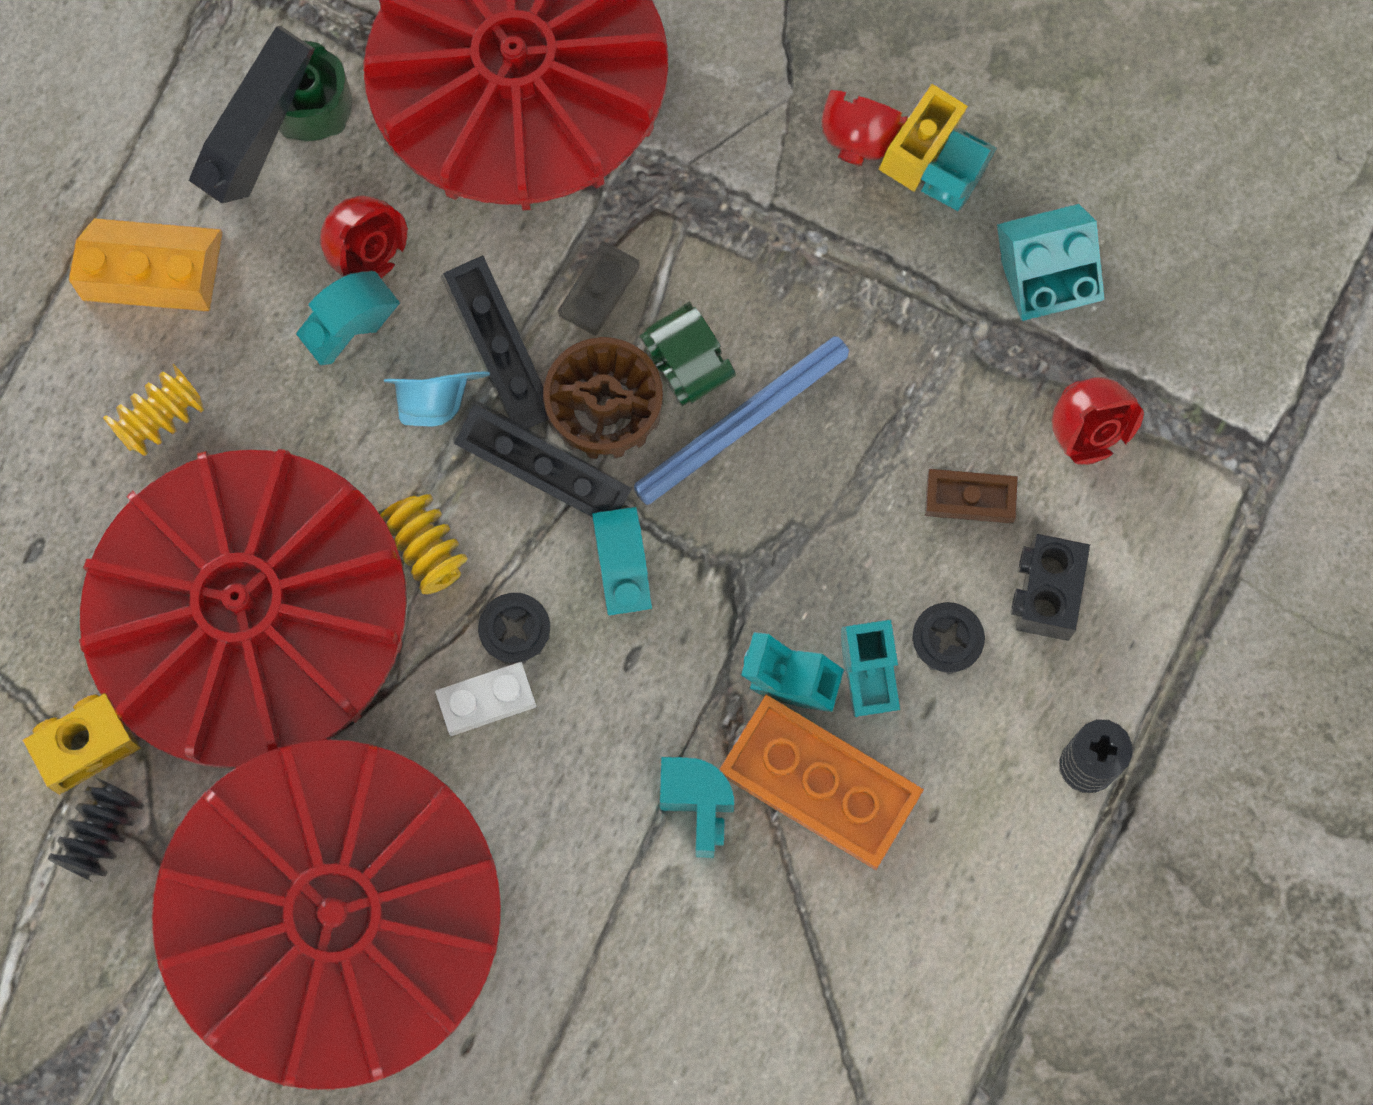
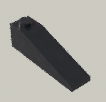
[188,26,314,204]
[441,255,548,429]
[453,399,632,517]

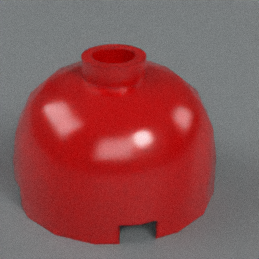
[821,90,909,166]
[320,195,408,278]
[1052,377,1144,465]

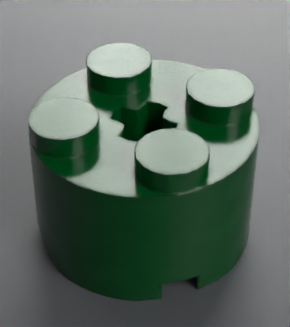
[279,41,352,141]
[639,301,736,407]

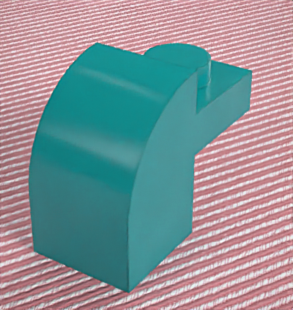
[921,128,997,211]
[295,271,400,365]
[592,507,652,616]
[841,619,900,717]
[741,632,844,712]
[660,757,734,858]

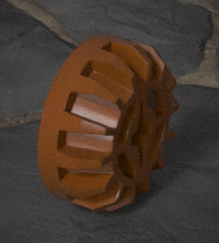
[543,337,663,459]

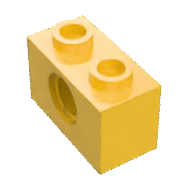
[879,84,968,192]
[22,693,141,795]

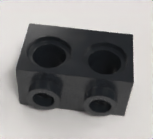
[1011,534,1090,641]

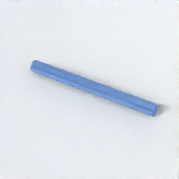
[634,336,849,505]

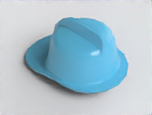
[384,372,490,427]

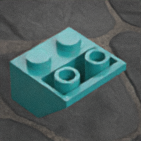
[997,204,1105,321]

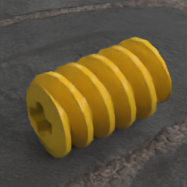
[103,363,205,456]
[380,494,468,595]

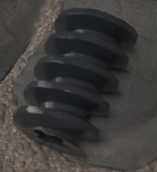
[1059,719,1133,793]
[47,778,144,882]

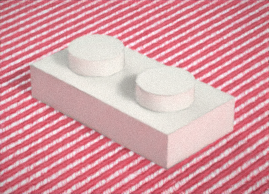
[435,662,536,737]

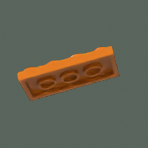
[719,694,924,870]

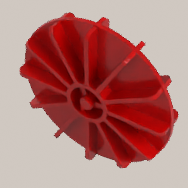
[363,0,669,211]
[79,449,407,768]
[152,740,501,1090]

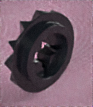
[478,593,550,664]
[912,602,985,675]

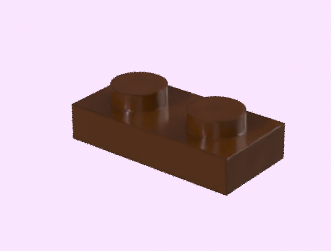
[925,469,1018,524]

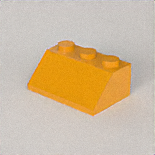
[69,218,222,312]

